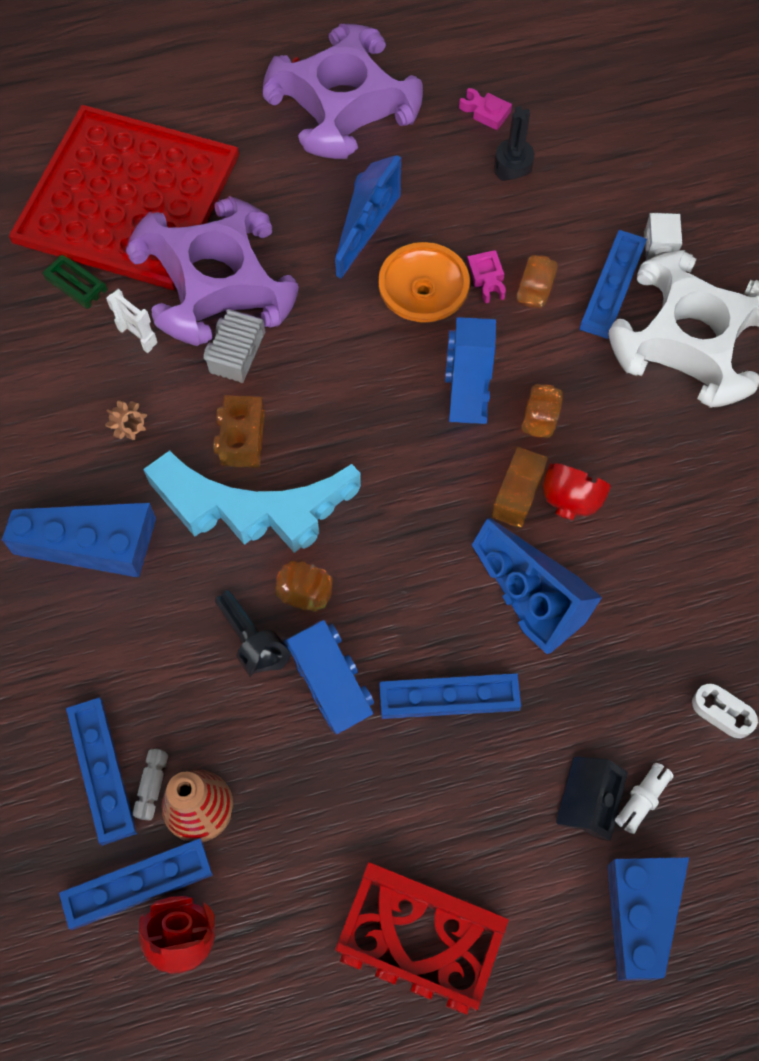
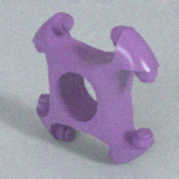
[263,24,423,159]
[126,196,299,346]

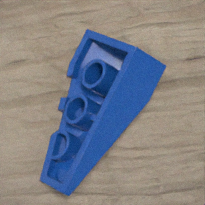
[335,155,401,279]

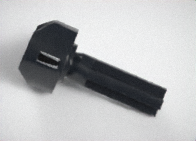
[494,106,535,181]
[215,590,290,678]

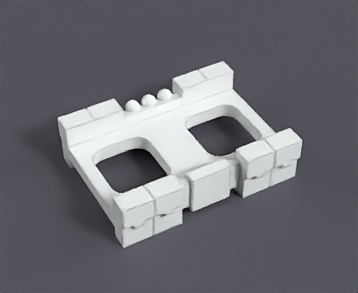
[106,289,158,353]

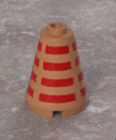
[161,770,234,842]

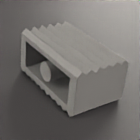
[204,309,265,383]

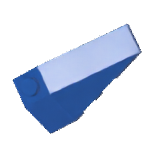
[472,518,602,654]

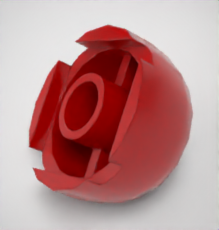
[543,463,611,521]
[139,896,215,974]

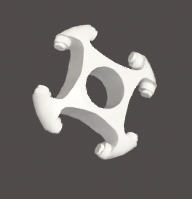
[608,250,759,408]

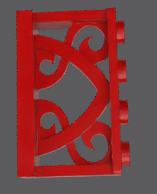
[335,862,509,1015]

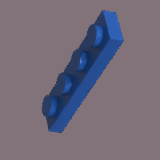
[579,230,647,339]
[380,674,521,719]
[66,697,137,846]
[59,839,213,930]

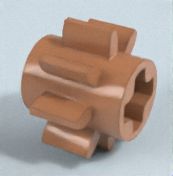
[105,400,147,440]

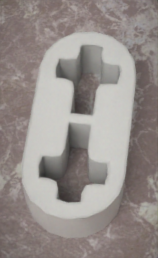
[692,684,758,738]

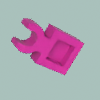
[459,88,512,130]
[466,250,506,303]

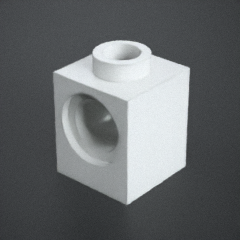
[644,213,682,260]

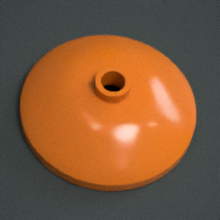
[379,242,470,322]

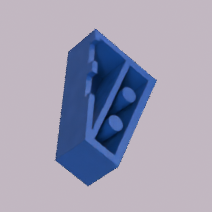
[282,620,374,735]
[607,858,689,981]

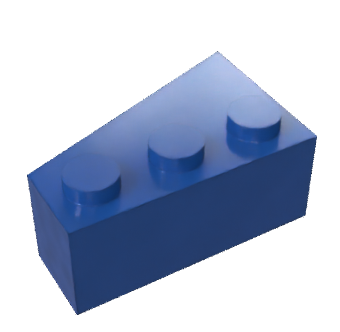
[445,318,496,424]

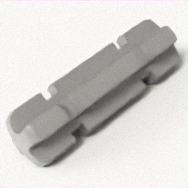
[133,749,168,820]

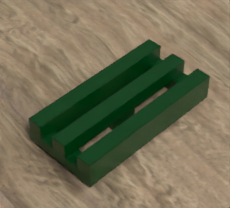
[42,255,108,309]

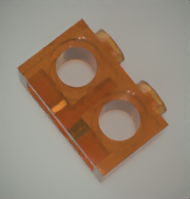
[214,395,265,468]
[492,447,548,528]

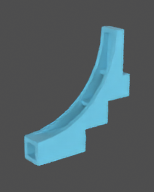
[143,450,361,553]

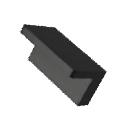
[556,756,628,841]

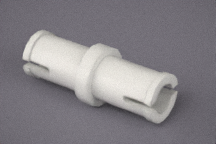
[615,763,673,834]

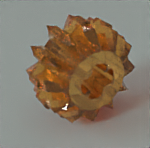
[517,255,558,308]
[521,384,563,438]
[275,561,333,612]

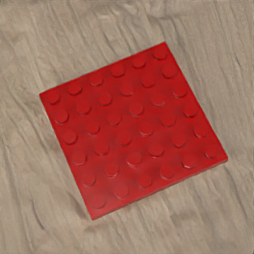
[9,105,239,291]

